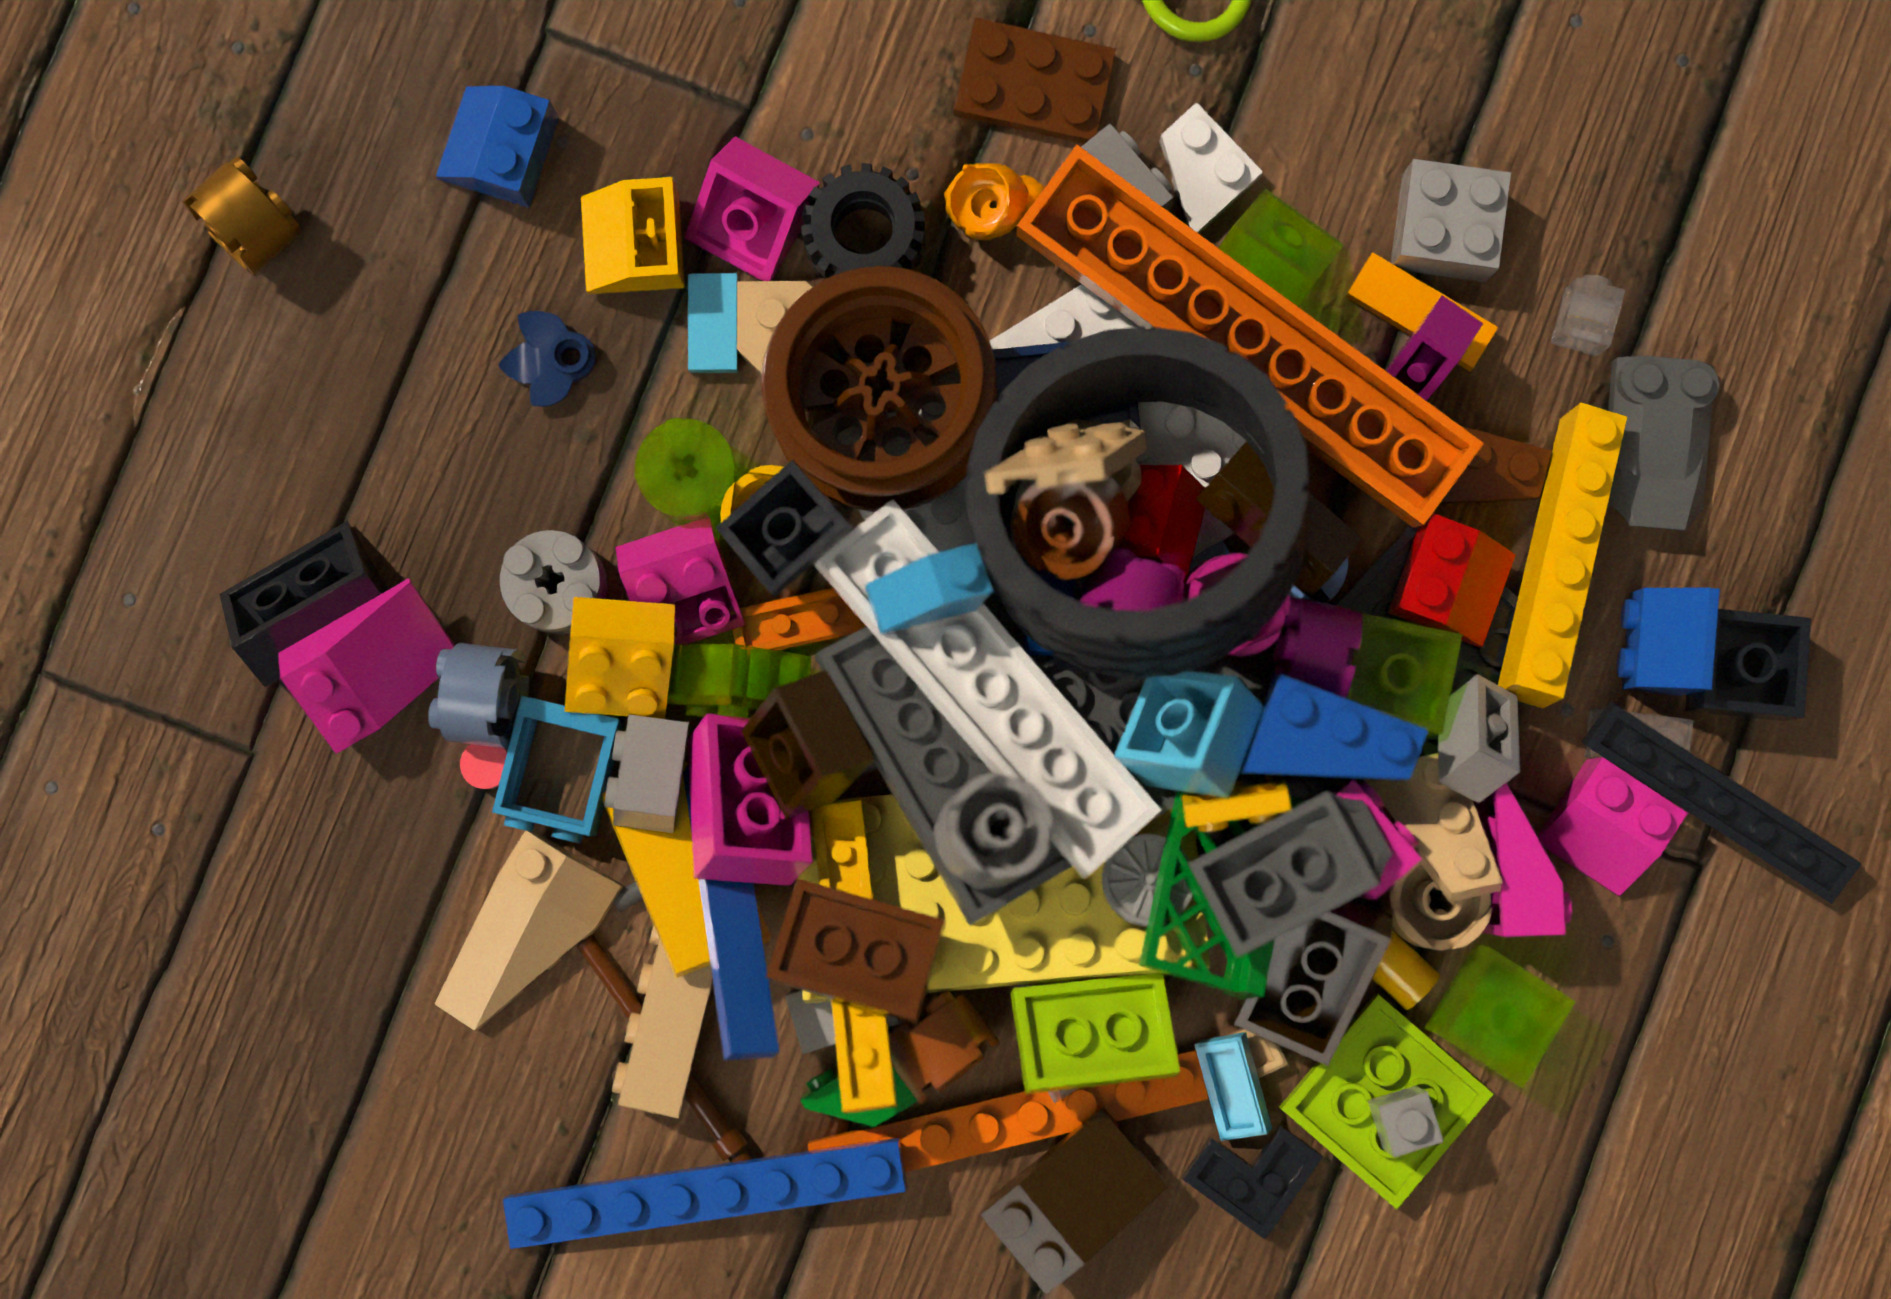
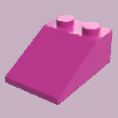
[278,578,455,754]
[1474,782,1572,936]

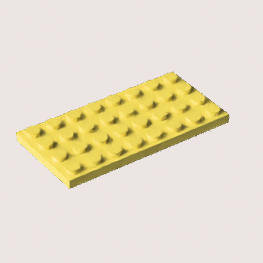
[796,794,1210,1004]

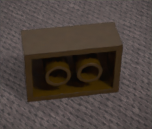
[1234,898,1393,1066]

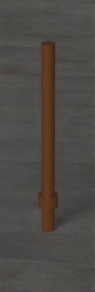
[577,935,753,1162]

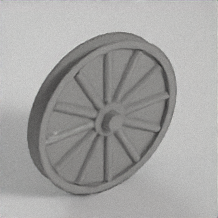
[1102,834,1194,927]

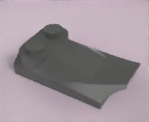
[1608,356,1719,531]
[1188,791,1393,958]

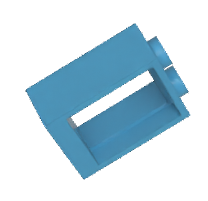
[492,696,625,844]

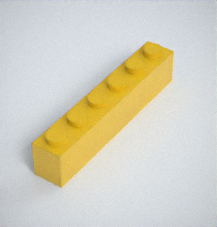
[1498,402,1627,708]

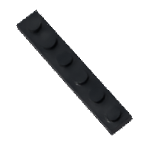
[1582,701,1861,904]

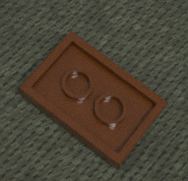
[954,17,1116,144]
[766,878,947,1023]

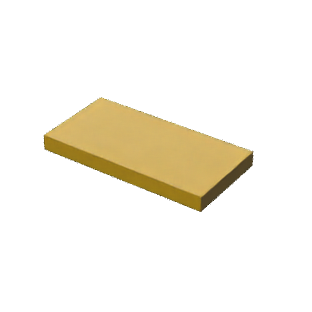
[602,762,771,978]

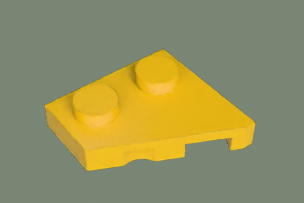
[1182,775,1291,832]

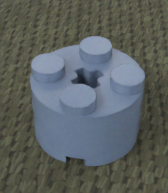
[429,643,529,749]

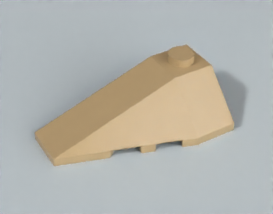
[435,830,624,1031]

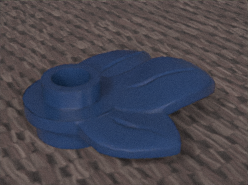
[499,311,596,407]

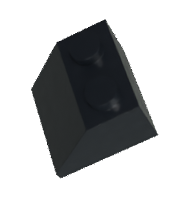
[716,460,853,598]

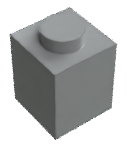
[1368,1086,1443,1157]

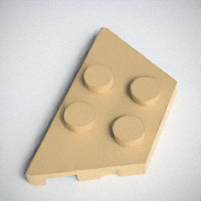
[985,419,1147,494]

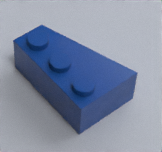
[1238,674,1428,781]

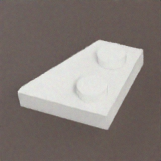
[1160,102,1263,234]

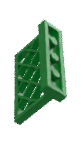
[1139,785,1303,999]

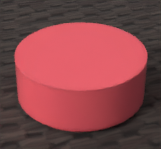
[460,744,508,789]

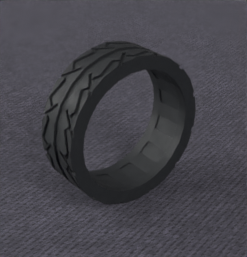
[966,327,1310,678]

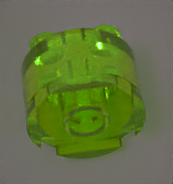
[634,418,739,524]

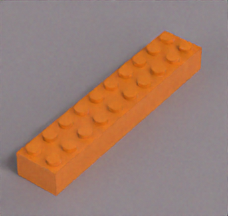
[1016,145,1484,528]

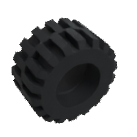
[801,163,925,279]

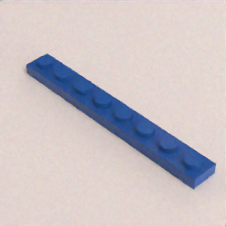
[503,1138,908,1249]

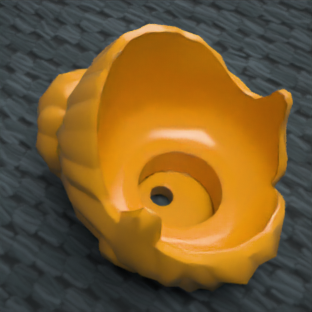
[944,163,1045,241]

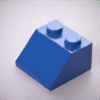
[436,85,559,208]
[1617,588,1720,696]

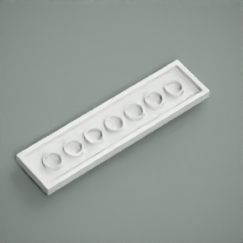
[814,499,1161,878]

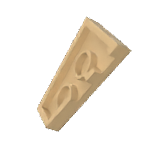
[1357,753,1502,902]

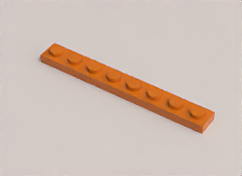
[807,1048,1208,1172]

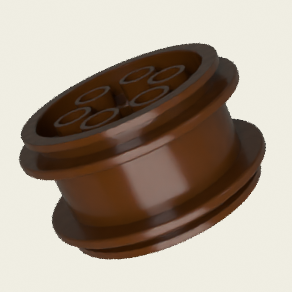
[761,266,998,512]

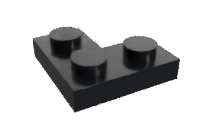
[1181,1125,1323,1240]

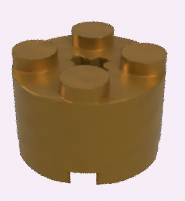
[182,156,301,276]

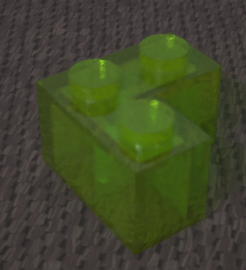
[667,644,812,718]

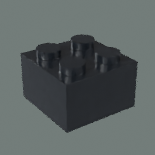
[1685,609,1811,721]

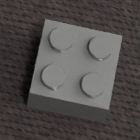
[1391,159,1511,282]

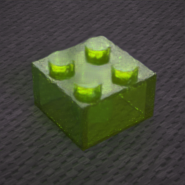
[1346,613,1462,737]
[1424,944,1576,1088]

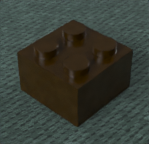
[741,670,874,819]

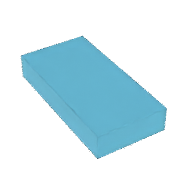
[688,273,738,373]
[1195,1032,1272,1141]

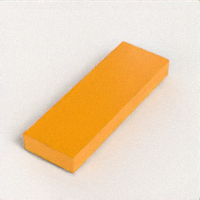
[1345,252,1498,371]

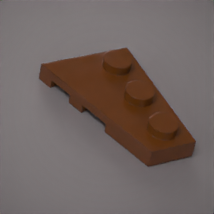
[1382,426,1552,508]

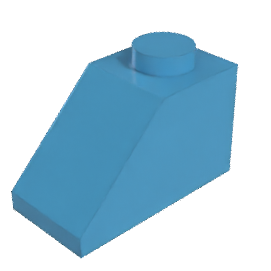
[865,543,993,635]

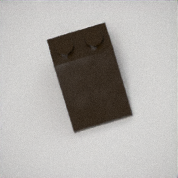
[981,1107,1168,1295]

